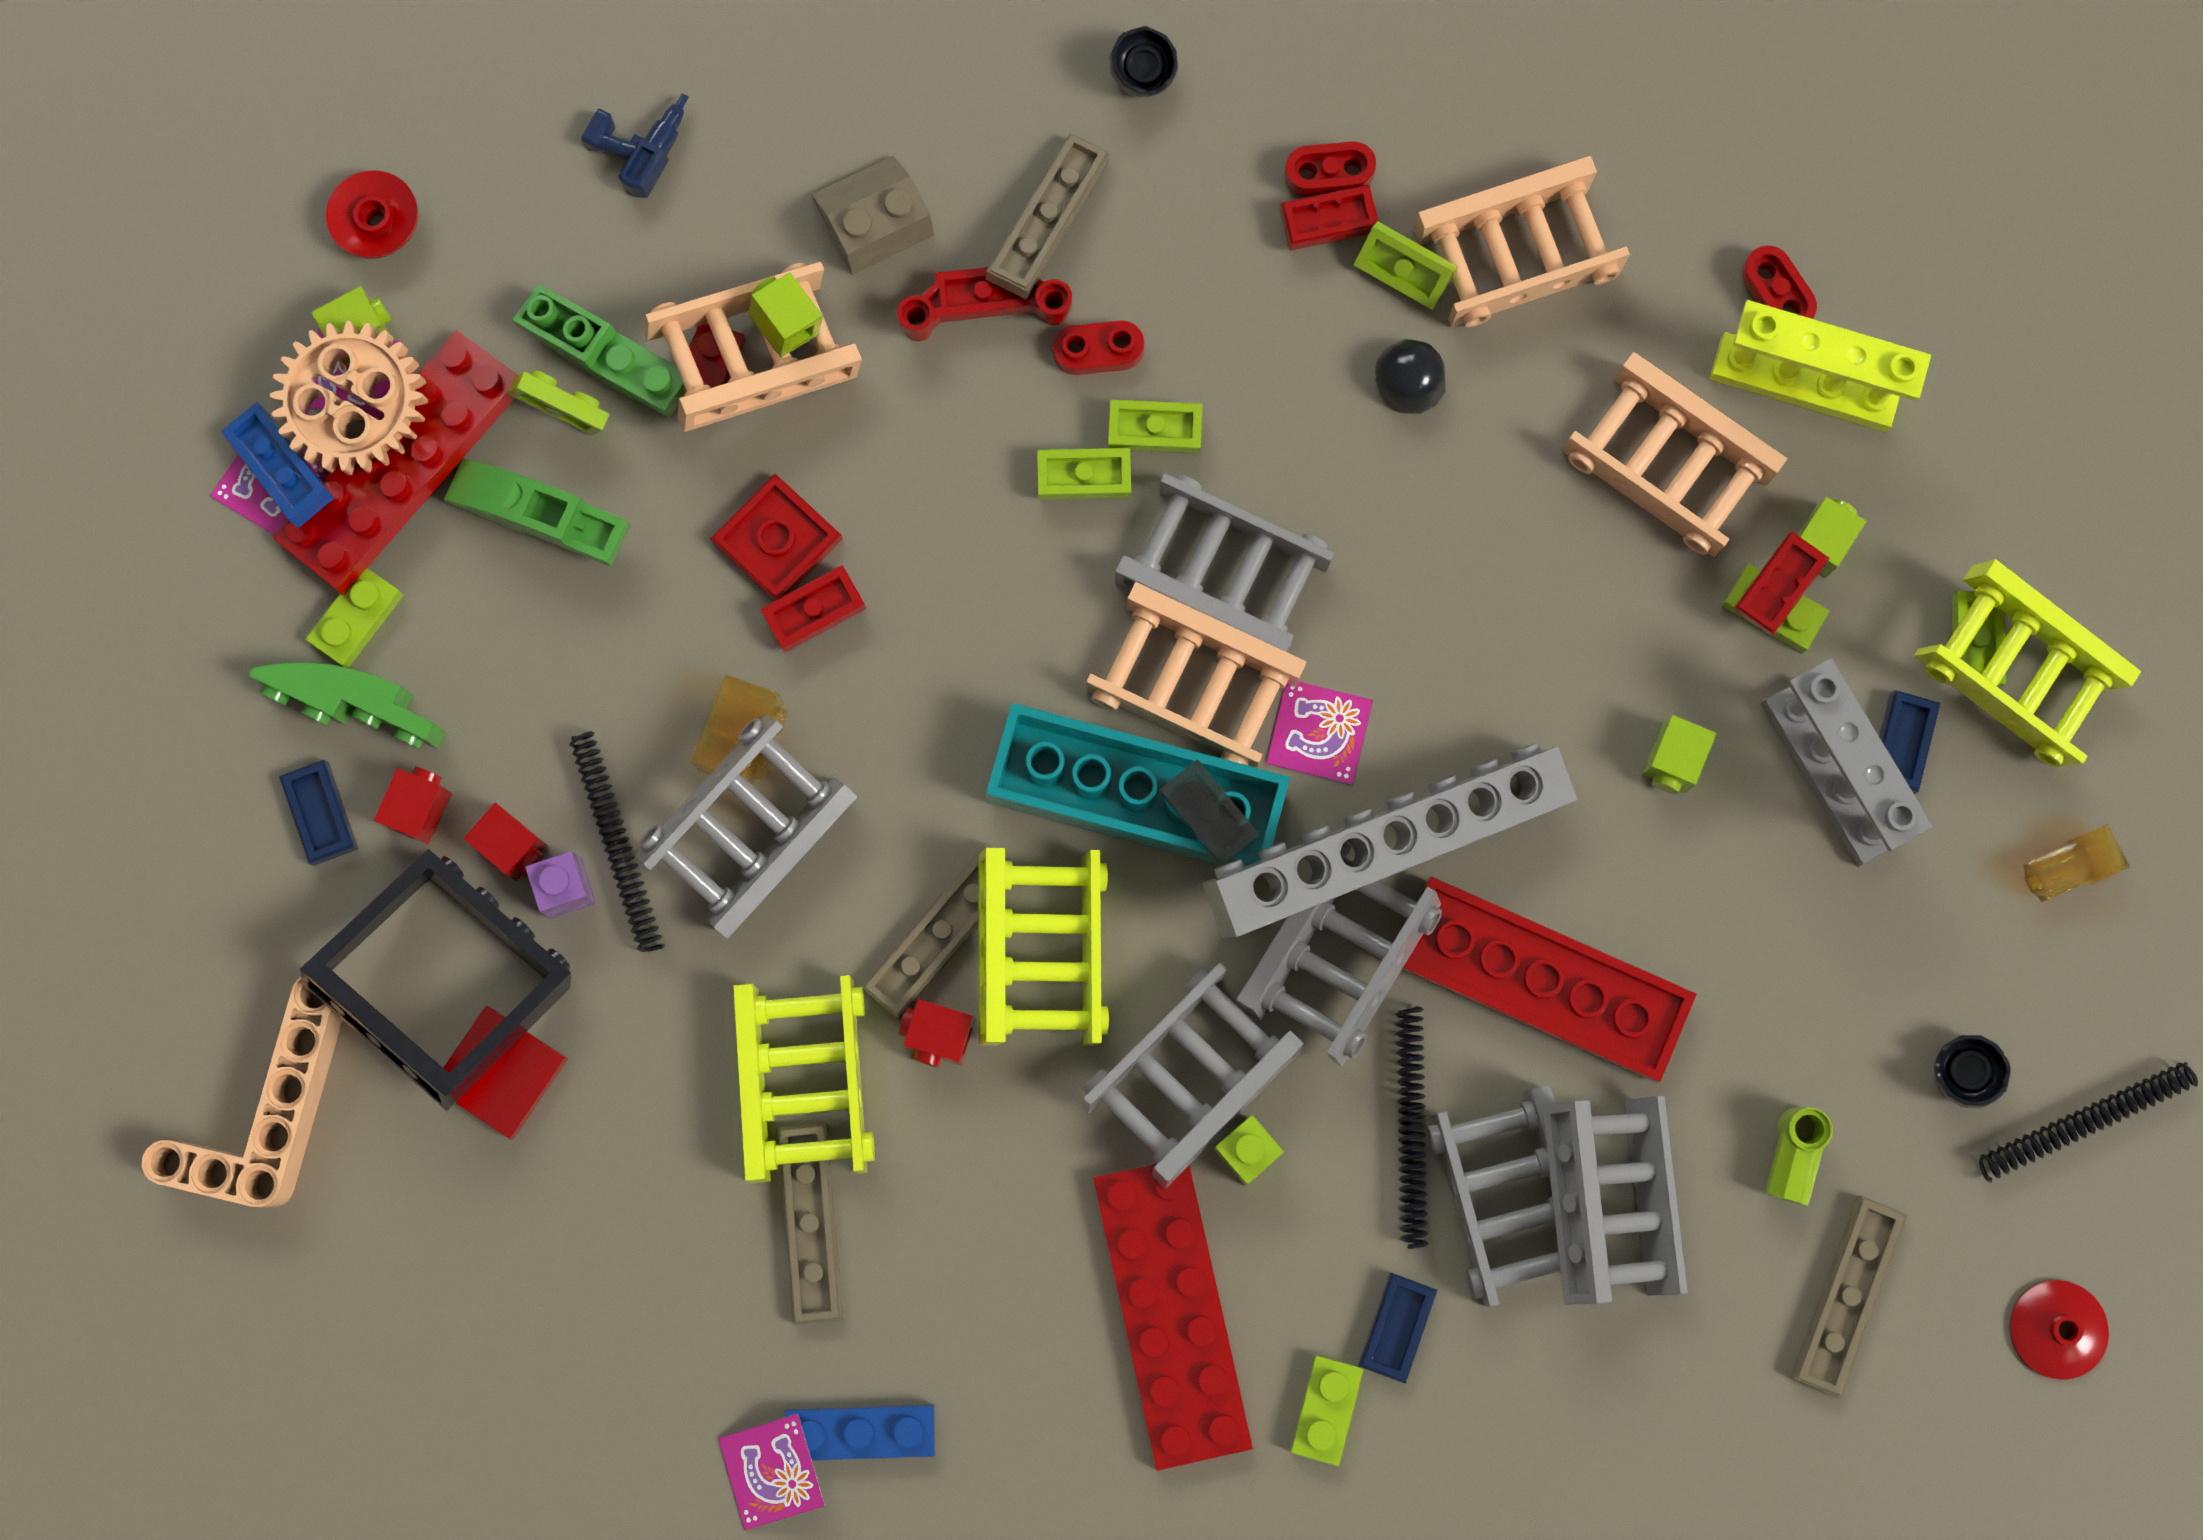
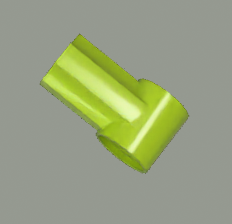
[1764,1107,1833,1206]

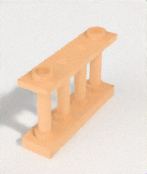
[1413,156,1630,327]
[644,262,862,432]
[1562,352,1788,558]
[1086,582,1307,768]

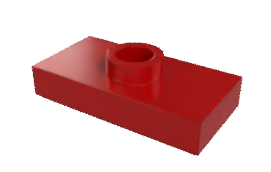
[1279,184,1379,251]
[1732,531,1830,636]

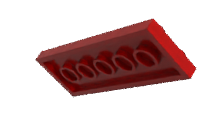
[273,329,517,595]
[1402,876,1697,1083]
[1093,1163,1253,1471]

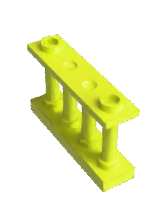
[1709,300,1931,432]
[1913,559,2141,767]
[978,848,1109,1046]
[733,975,875,1183]

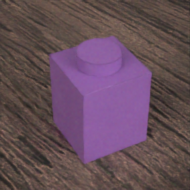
[525,851,596,919]

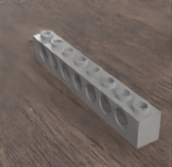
[1202,743,1578,938]

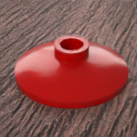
[325,170,418,259]
[2009,1280,2109,1380]

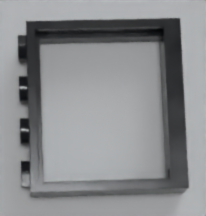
[300,849,571,1111]

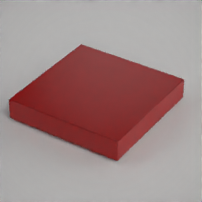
[710,473,843,601]
[443,1005,568,1140]

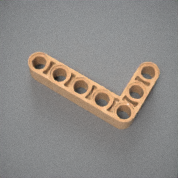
[141,977,343,1208]

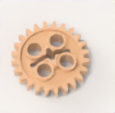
[270,321,428,475]

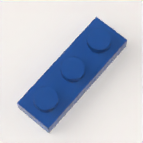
[221,402,334,528]
[785,1404,935,1461]

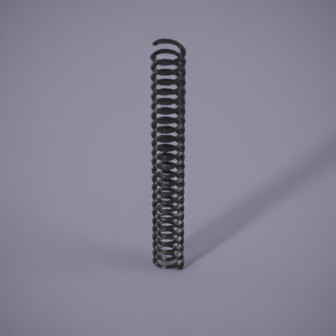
[569,731,665,952]
[1395,1006,1429,1249]
[1979,1062,2199,1183]

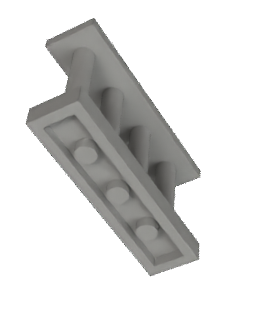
[1115,473,1334,653]
[1761,658,1933,867]
[635,714,858,939]
[1236,842,1442,1067]
[1082,963,1304,1189]
[1427,1085,1561,1307]
[1542,1096,1688,1305]

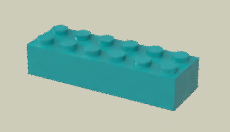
[986,703,1290,877]

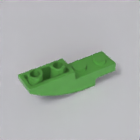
[512,283,687,418]
[443,458,630,567]
[249,662,446,749]

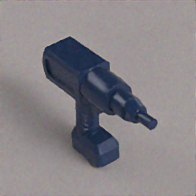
[581,93,689,198]

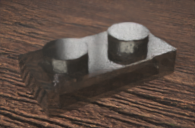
[1159,759,1260,866]

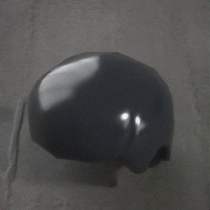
[1109,26,1178,97]
[1375,339,1445,414]
[1934,1035,2011,1109]

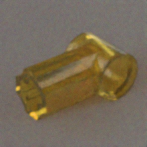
[2023,824,2130,902]

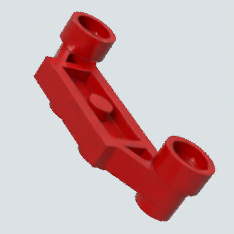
[897,267,1072,341]

